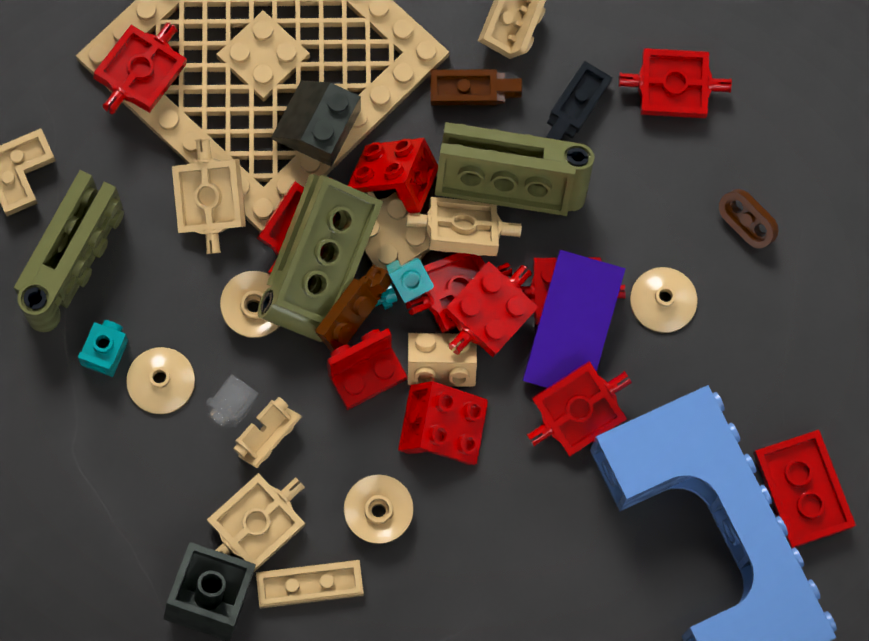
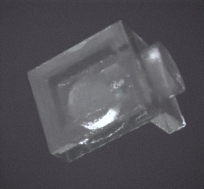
[206,374,259,429]

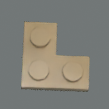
[0,128,56,216]

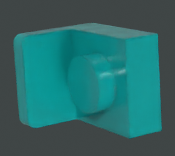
[386,258,434,303]

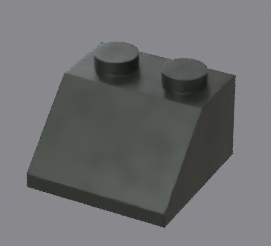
[271,80,361,167]
[163,542,256,641]

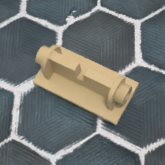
[233,397,302,468]

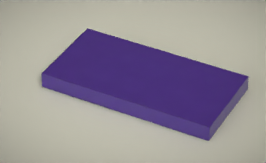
[522,250,626,388]

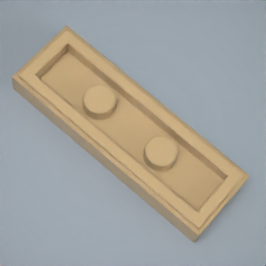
[256,560,364,609]

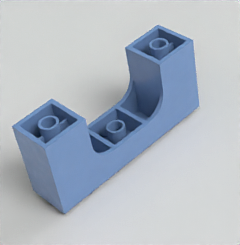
[590,385,837,641]

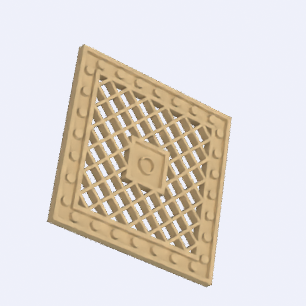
[76,0,449,232]

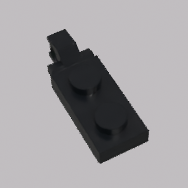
[546,61,613,140]

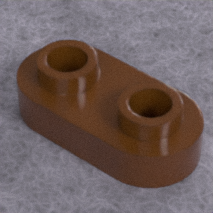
[719,189,779,248]

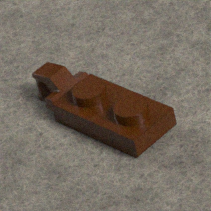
[431,69,522,105]
[315,265,392,352]

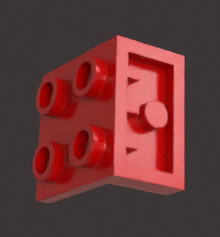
[347,138,438,213]
[327,328,407,410]
[398,381,488,465]

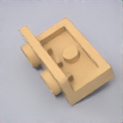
[478,0,546,59]
[408,333,477,387]

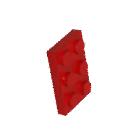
[753,429,856,549]

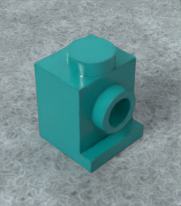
[78,320,128,377]

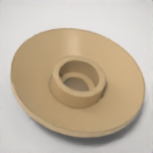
[630,267,697,333]
[220,271,280,338]
[127,347,195,414]
[344,475,413,544]

